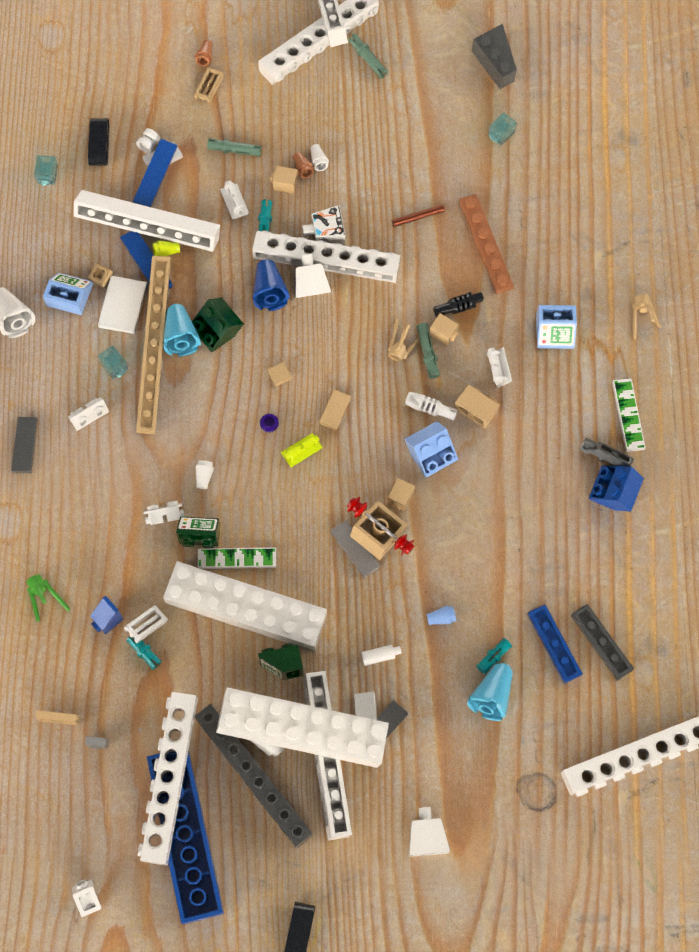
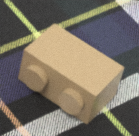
[454,384,500,429]

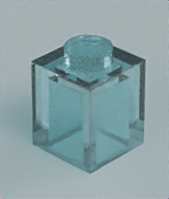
[488,112,517,145]
[34,155,58,185]
[98,345,128,379]

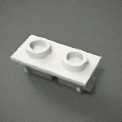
[220,180,249,220]
[487,347,512,388]
[68,397,109,431]
[143,500,185,525]

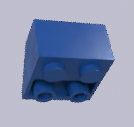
[588,465,644,512]

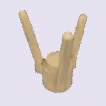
[632,294,661,340]
[387,319,420,362]

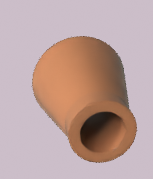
[195,40,213,67]
[293,152,314,179]

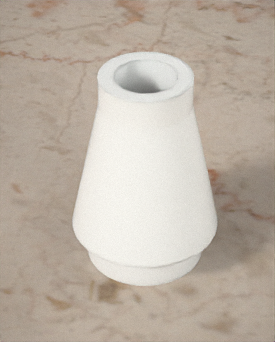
[310,144,329,171]
[195,460,214,489]

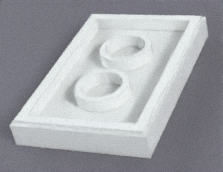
[98,276,147,334]

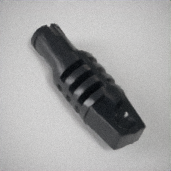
[433,292,484,318]

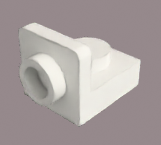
[72,879,102,917]

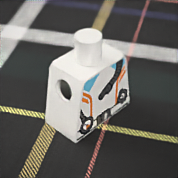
[302,206,345,245]

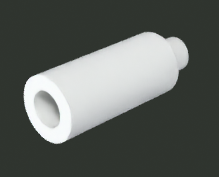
[361,645,402,666]

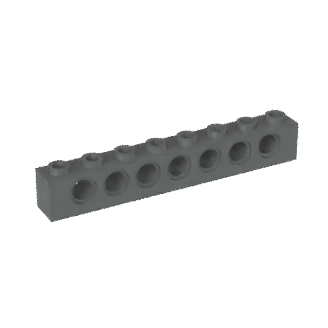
[195,703,312,849]

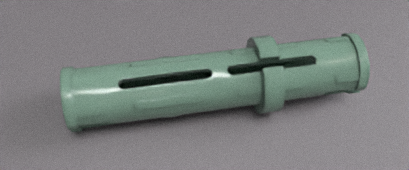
[348,33,388,79]
[207,138,262,157]
[416,323,440,379]

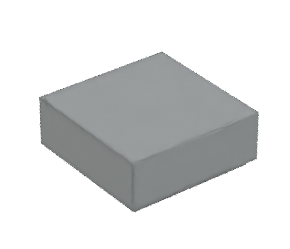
[85,736,109,749]

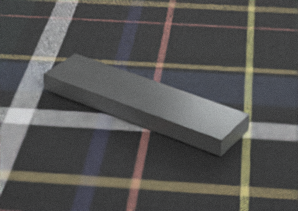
[571,604,634,681]

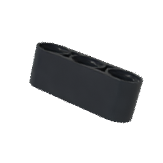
[88,118,110,166]
[284,901,316,952]

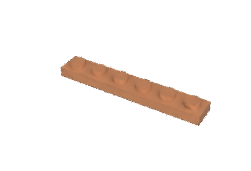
[459,194,514,294]

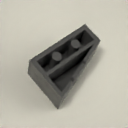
[472,24,517,89]

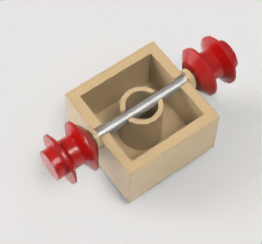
[347,497,415,560]

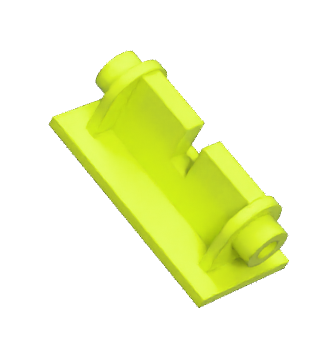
[281,433,323,468]

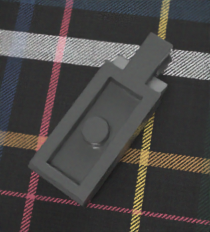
[580,438,634,467]

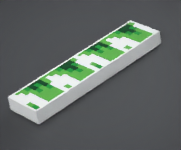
[612,378,645,452]
[198,547,276,569]

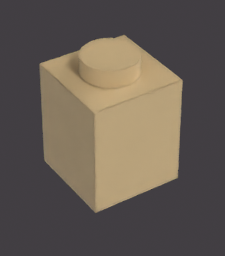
[270,166,298,194]
[429,313,459,346]
[387,478,415,511]

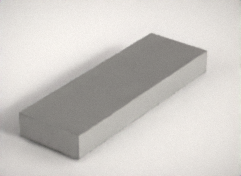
[331,520,380,578]

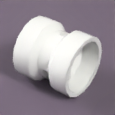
[136,128,160,154]

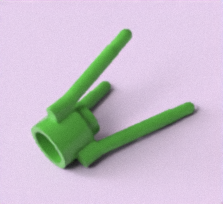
[26,575,70,622]

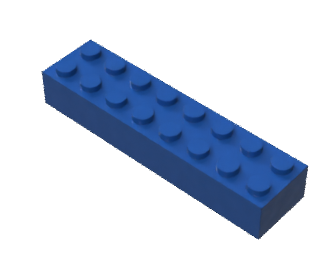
[147,751,225,925]

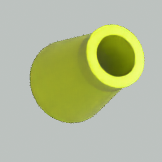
[153,240,180,257]

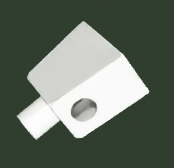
[295,254,331,298]
[409,807,450,857]

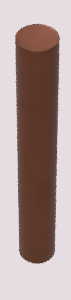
[392,205,445,227]

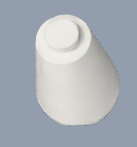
[0,287,35,338]

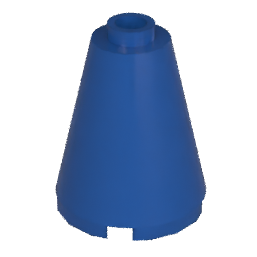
[253,259,290,311]

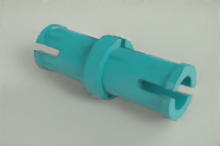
[258,199,273,232]
[126,637,162,670]
[476,638,512,675]

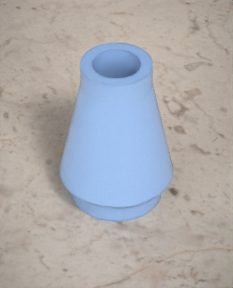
[427,605,457,625]

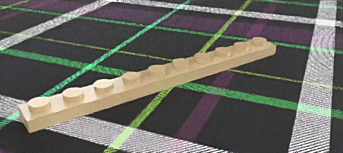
[136,256,171,434]

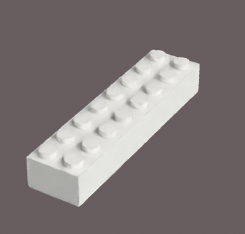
[163,561,327,652]
[216,687,389,768]

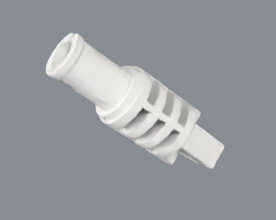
[405,392,458,421]

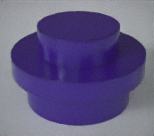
[260,414,279,432]

